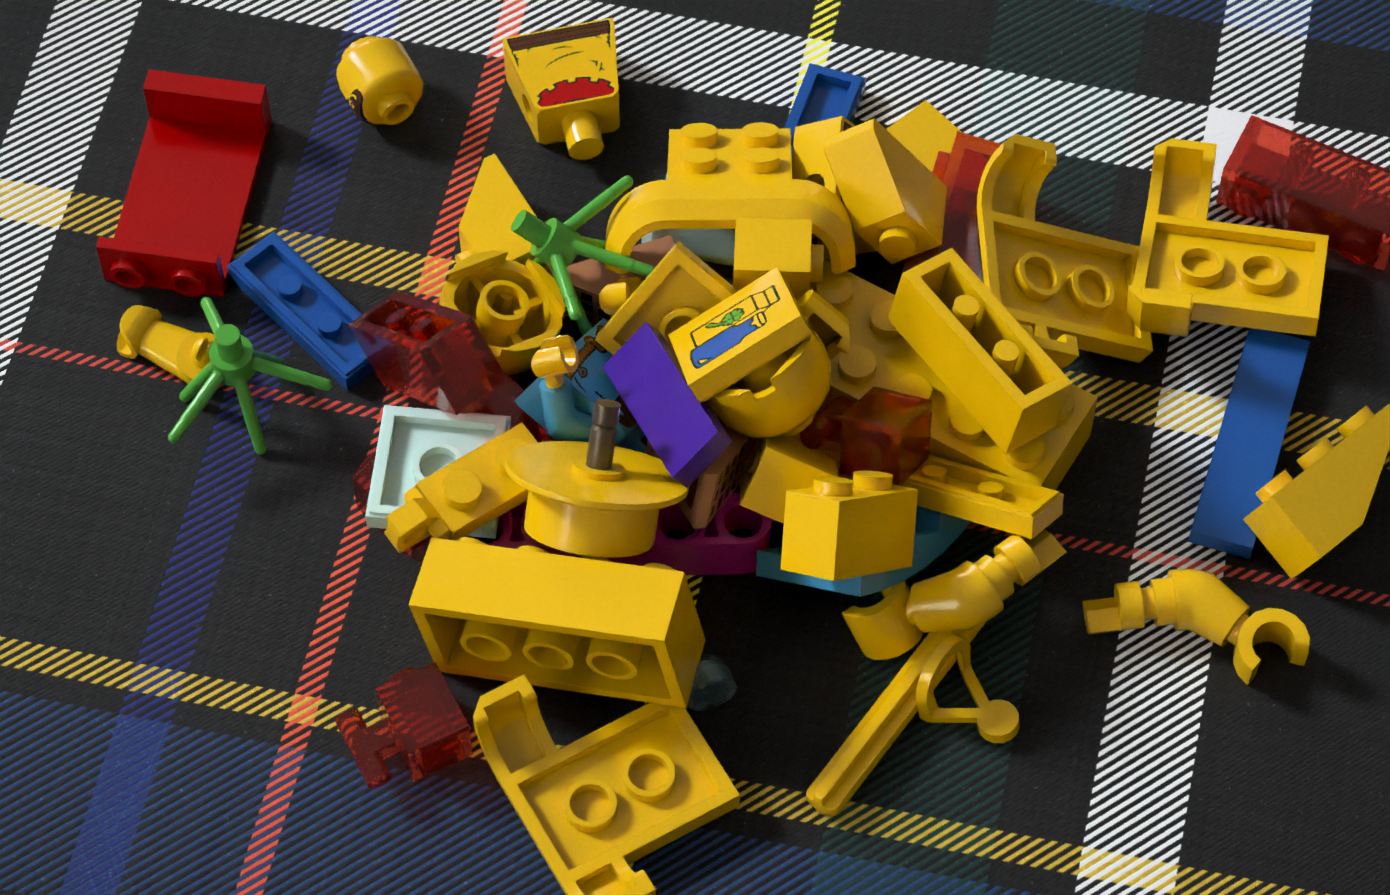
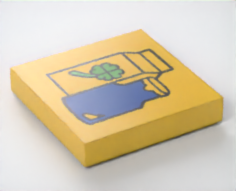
[669,267,812,402]

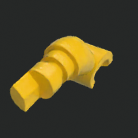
[842,530,1066,660]
[1082,569,1310,686]

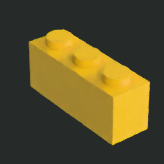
[888,248,1072,455]

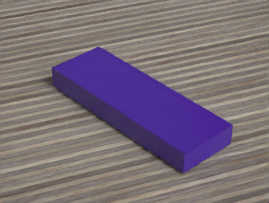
[602,322,733,488]

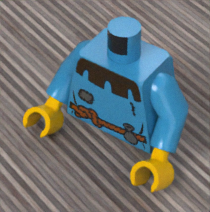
[514,277,648,453]

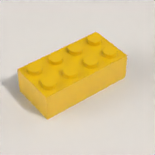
[409,537,706,708]

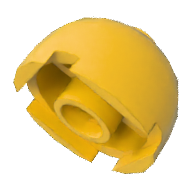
[438,250,565,378]
[707,316,831,438]

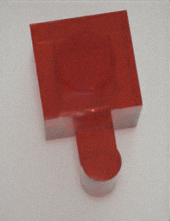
[800,386,933,486]
[335,662,473,789]

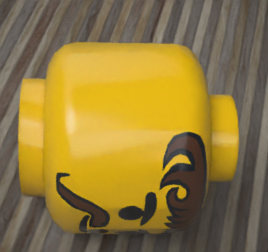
[336,36,424,125]

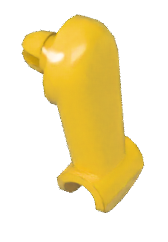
[117,305,215,384]

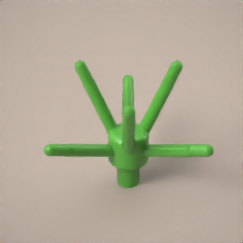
[511,175,655,336]
[168,297,332,455]

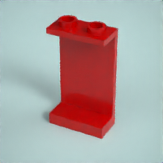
[96,69,272,297]

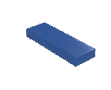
[227,231,394,391]

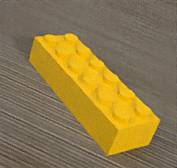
[732,260,1098,490]

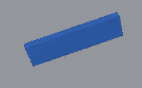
[1188,328,1310,559]

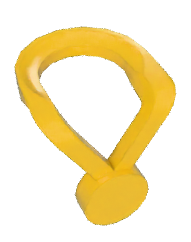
[916,634,1020,743]

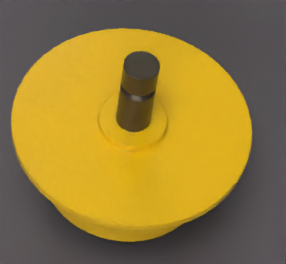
[505,399,689,558]

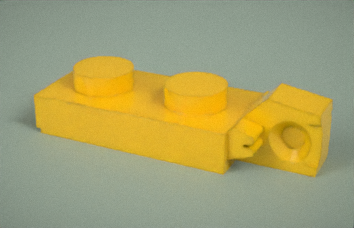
[384,422,538,553]

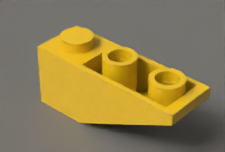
[1243,403,1390,579]

